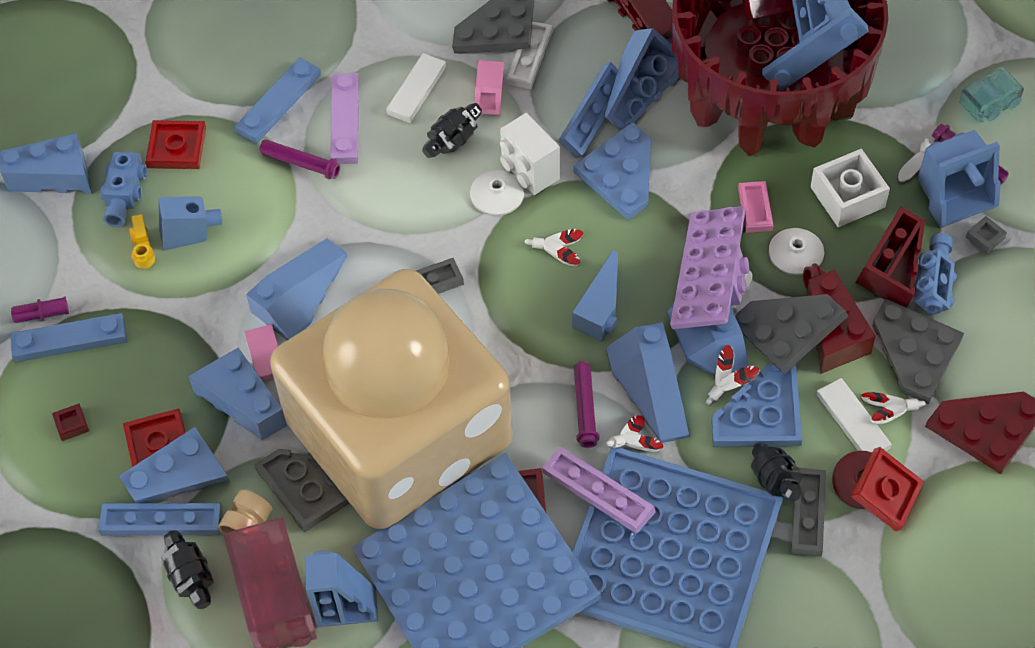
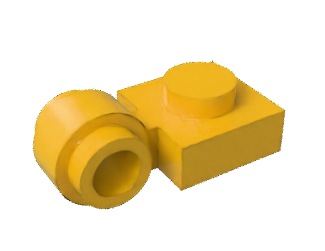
[129,214,155,269]

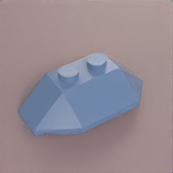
[668,303,749,376]

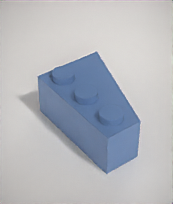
[792,0,850,42]
[0,133,92,194]
[119,427,230,503]
[305,551,378,628]

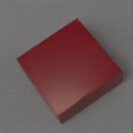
[52,403,90,441]

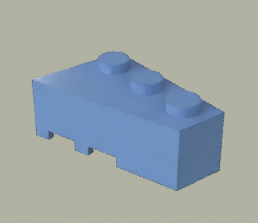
[188,348,287,440]

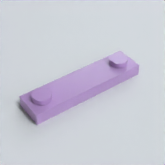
[330,73,359,164]
[542,447,655,534]

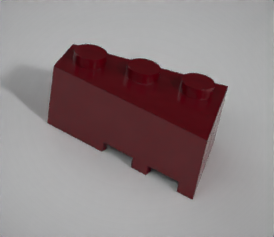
[607,0,672,40]
[855,206,925,308]
[806,270,876,374]

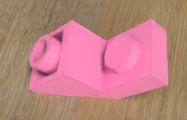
[474,60,505,115]

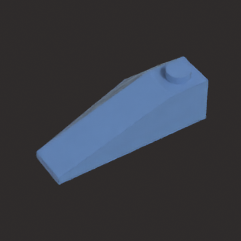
[604,28,679,130]
[246,238,347,340]
[606,322,689,443]

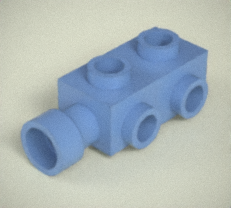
[100,152,147,227]
[914,233,957,315]

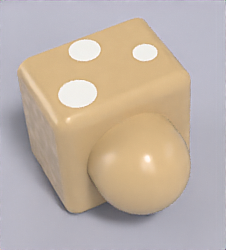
[270,269,513,529]

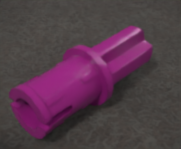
[11,296,69,323]

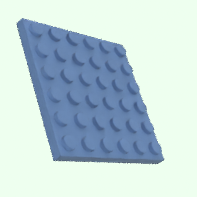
[572,447,783,648]
[352,453,601,648]

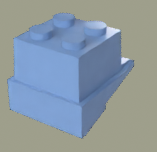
[917,130,1000,228]

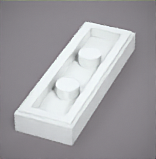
[507,21,553,90]
[386,53,446,123]
[816,378,892,452]

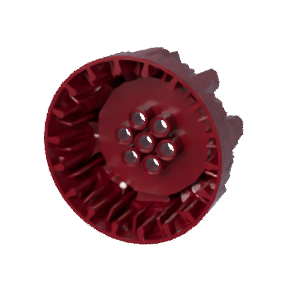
[672,0,889,156]

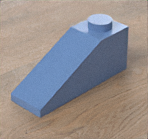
[572,250,618,341]

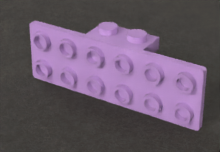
[670,206,749,329]

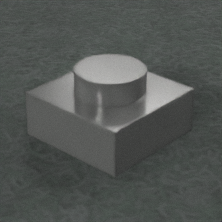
[966,216,1007,254]

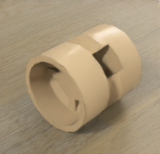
[218,490,273,547]

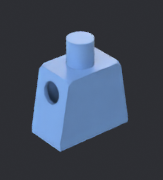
[158,196,222,250]

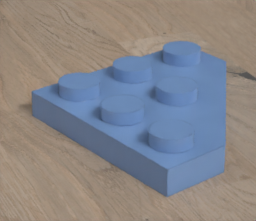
[573,122,651,221]
[711,364,802,447]

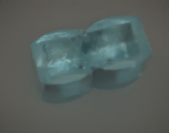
[959,67,1024,123]

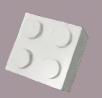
[500,113,560,195]
[811,148,890,227]

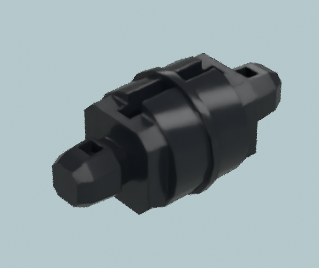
[422,103,482,158]
[751,443,803,501]
[161,530,214,609]

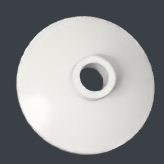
[470,170,524,216]
[769,228,824,276]

